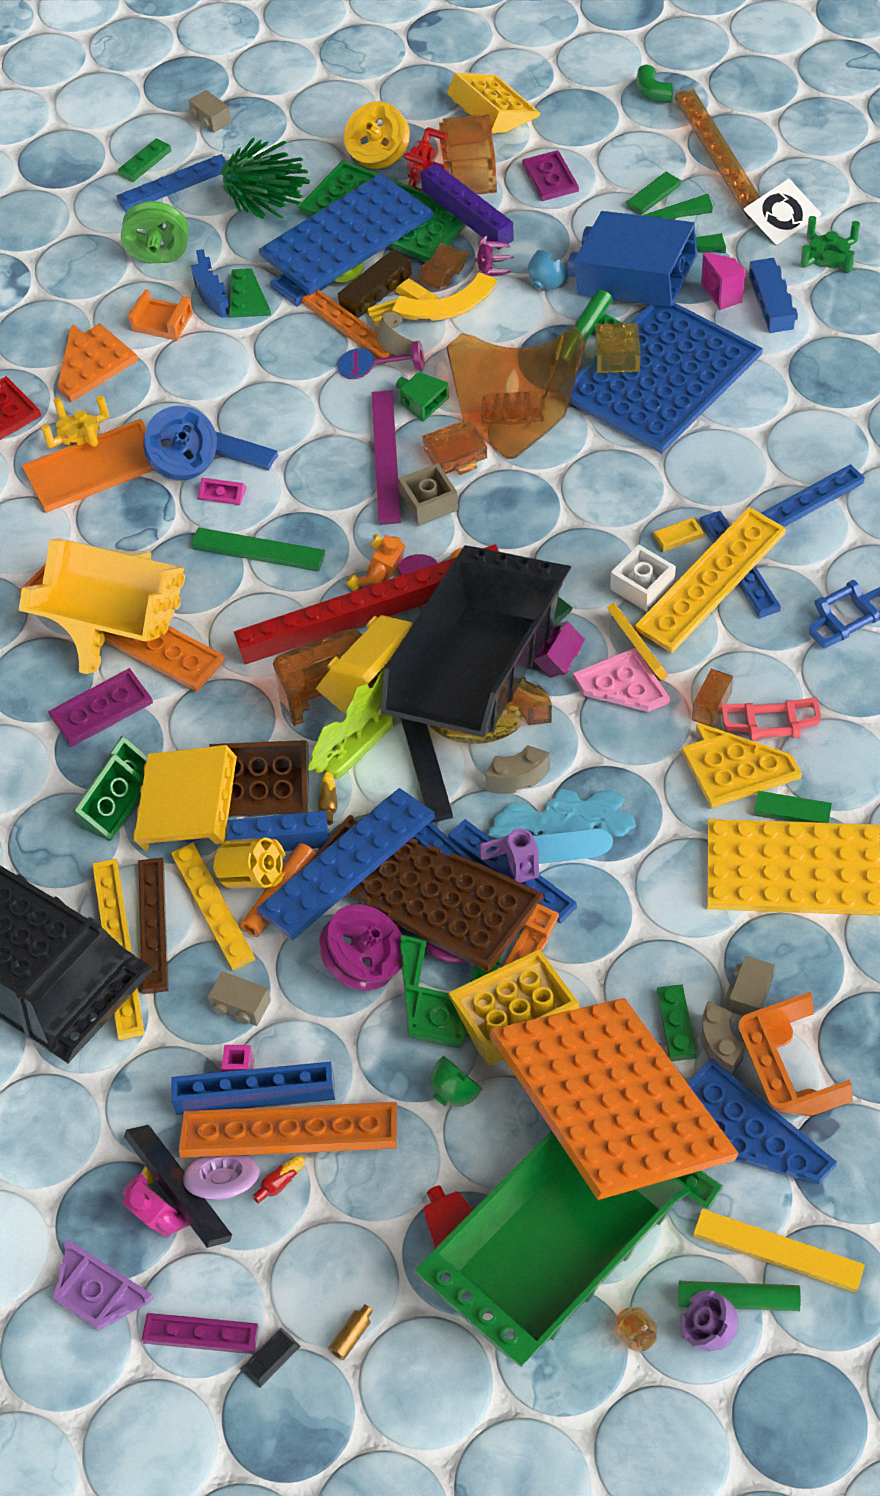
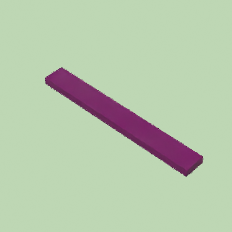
[372,390,401,525]

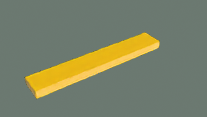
[693,1209,865,1293]

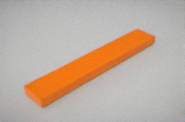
[302,290,397,364]

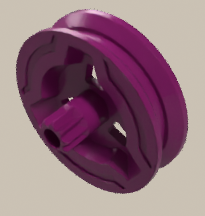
[319,904,402,991]

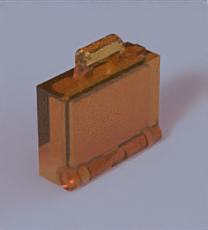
[422,418,487,475]

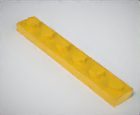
[171,843,255,971]

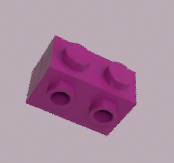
[533,621,585,678]

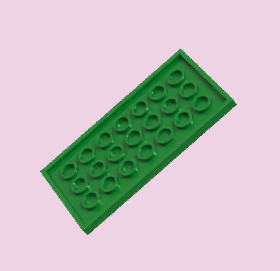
[299,160,467,265]

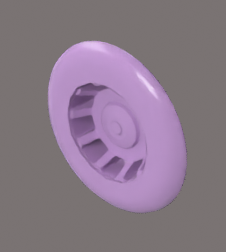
[183,1155,259,1200]

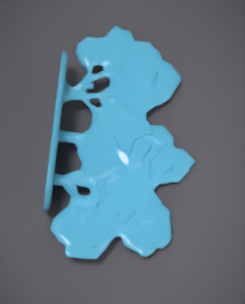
[487,788,636,864]

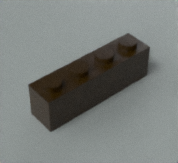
[338,249,412,318]

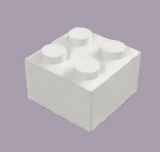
[610,545,676,612]

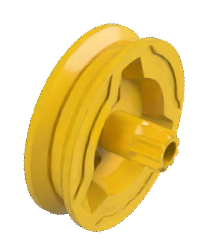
[344,101,410,170]

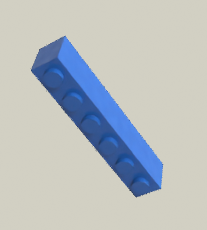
[171,1061,335,1115]

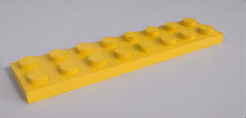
[635,507,786,654]

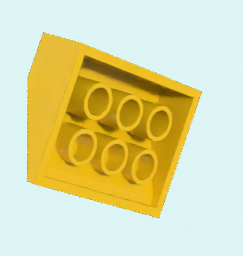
[447,72,540,134]
[449,949,579,1066]

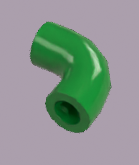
[636,64,673,102]

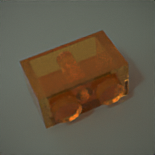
[692,668,733,728]

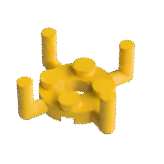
[41,395,110,448]

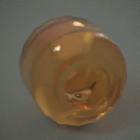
[615,1307,658,1351]

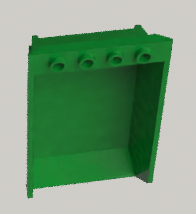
[414,1130,692,1367]

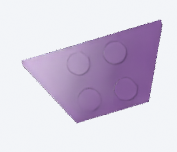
[53,1240,153,1331]

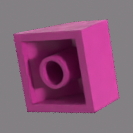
[701,252,746,310]

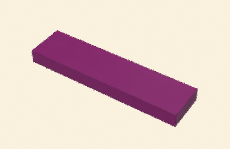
[142,1313,259,1354]

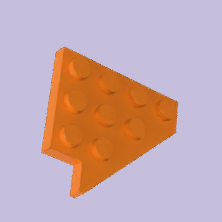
[58,323,138,402]

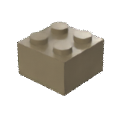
[398,463,458,526]

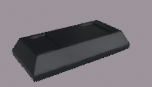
[240,1327,301,1388]

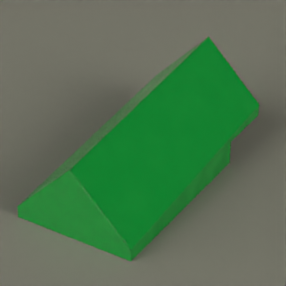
[73,736,147,841]

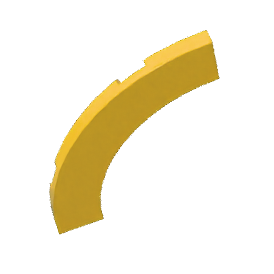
[392,272,497,321]

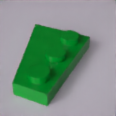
[230,268,271,318]

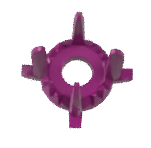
[475,236,514,276]

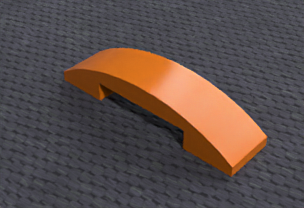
[498,904,559,969]

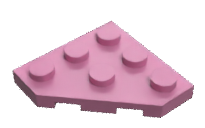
[573,647,670,712]

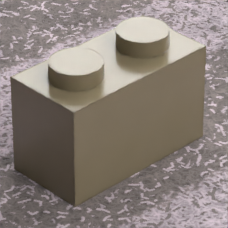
[188,90,232,133]
[725,955,775,1016]
[208,971,271,1026]

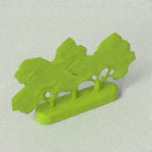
[308,668,394,779]

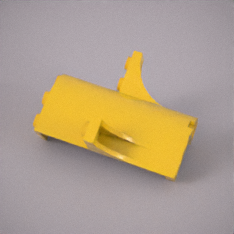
[19,538,185,674]

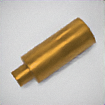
[328,1304,373,1360]

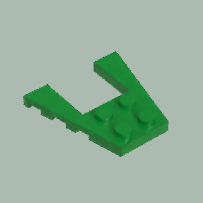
[641,194,726,253]
[400,935,502,1049]

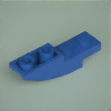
[191,249,229,318]

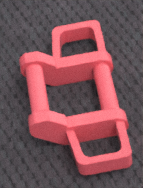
[721,698,821,741]

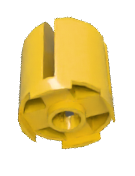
[213,837,286,889]

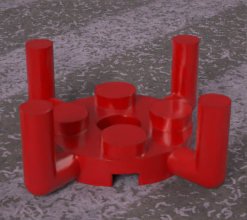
[404,127,450,190]

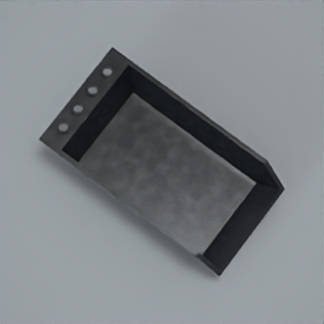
[381,545,571,737]
[0,865,154,1064]

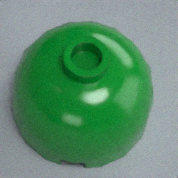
[429,1056,483,1107]

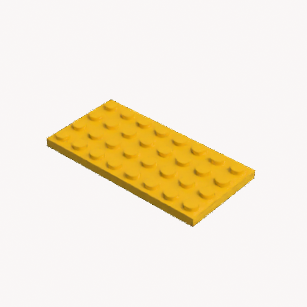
[707,819,880,916]

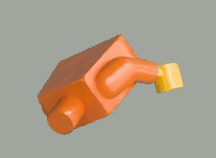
[345,534,406,591]

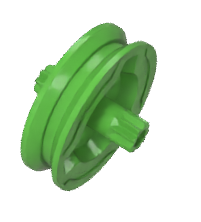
[121,201,189,264]

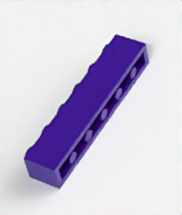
[421,163,514,250]

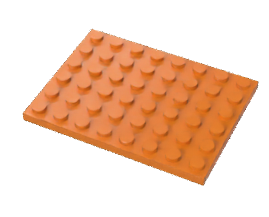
[489,998,738,1200]

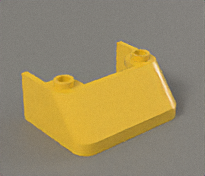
[315,615,414,713]

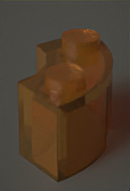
[419,243,469,289]
[505,677,552,725]

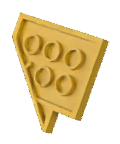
[682,723,802,809]

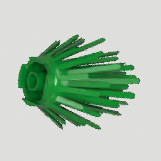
[221,137,310,219]

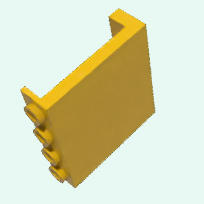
[133,745,237,851]

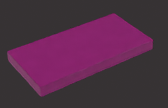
[48,668,153,747]

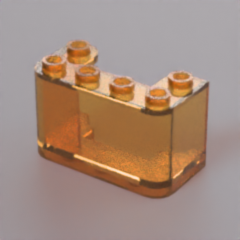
[439,114,497,194]
[273,629,378,726]

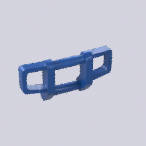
[809,580,880,648]

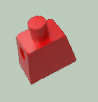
[423,1185,473,1250]

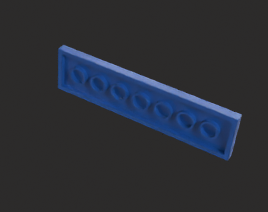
[257,788,435,941]

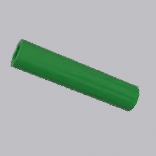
[553,289,613,369]
[678,1280,801,1312]

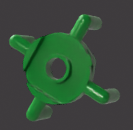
[801,216,860,273]

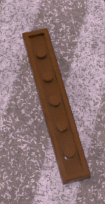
[138,857,169,994]

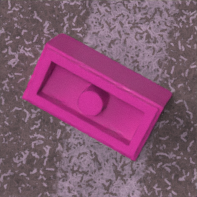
[198,477,246,505]

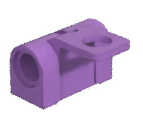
[480,828,539,883]

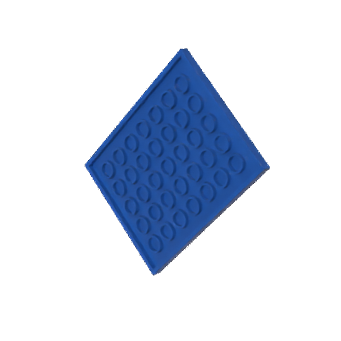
[558,302,763,454]

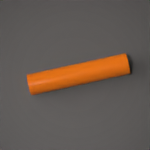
[240,843,316,937]

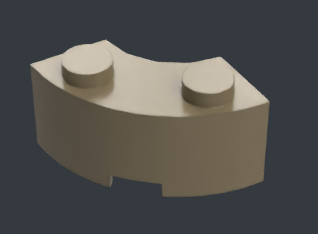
[485,745,550,794]
[701,1001,745,1076]

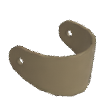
[376,312,414,356]

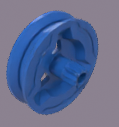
[143,406,217,480]

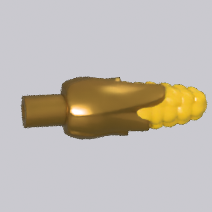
[318,772,338,825]

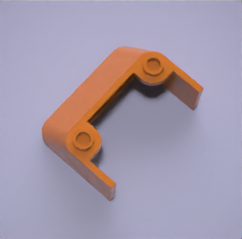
[739,992,853,1116]

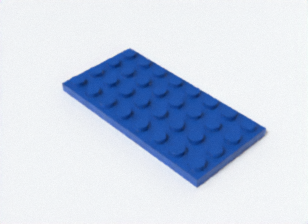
[259,173,433,295]

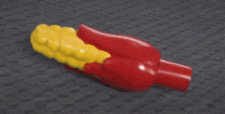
[252,1155,306,1204]

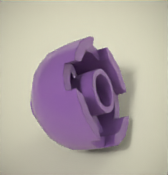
[680,1290,739,1352]

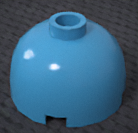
[528,250,569,290]

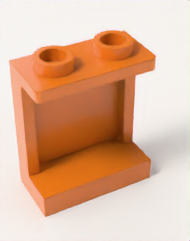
[128,289,193,341]

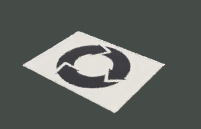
[744,179,822,245]

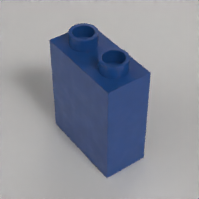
[568,211,697,307]

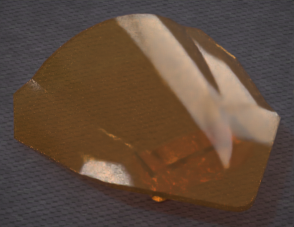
[446,327,587,459]

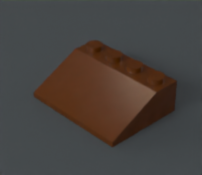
[209,740,309,816]

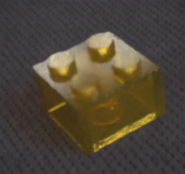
[595,323,640,373]

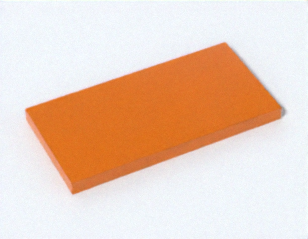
[22,419,154,513]

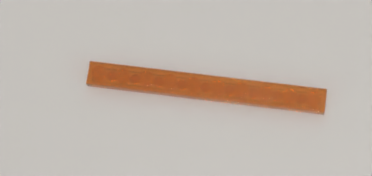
[675,89,760,220]

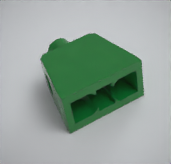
[396,372,449,422]

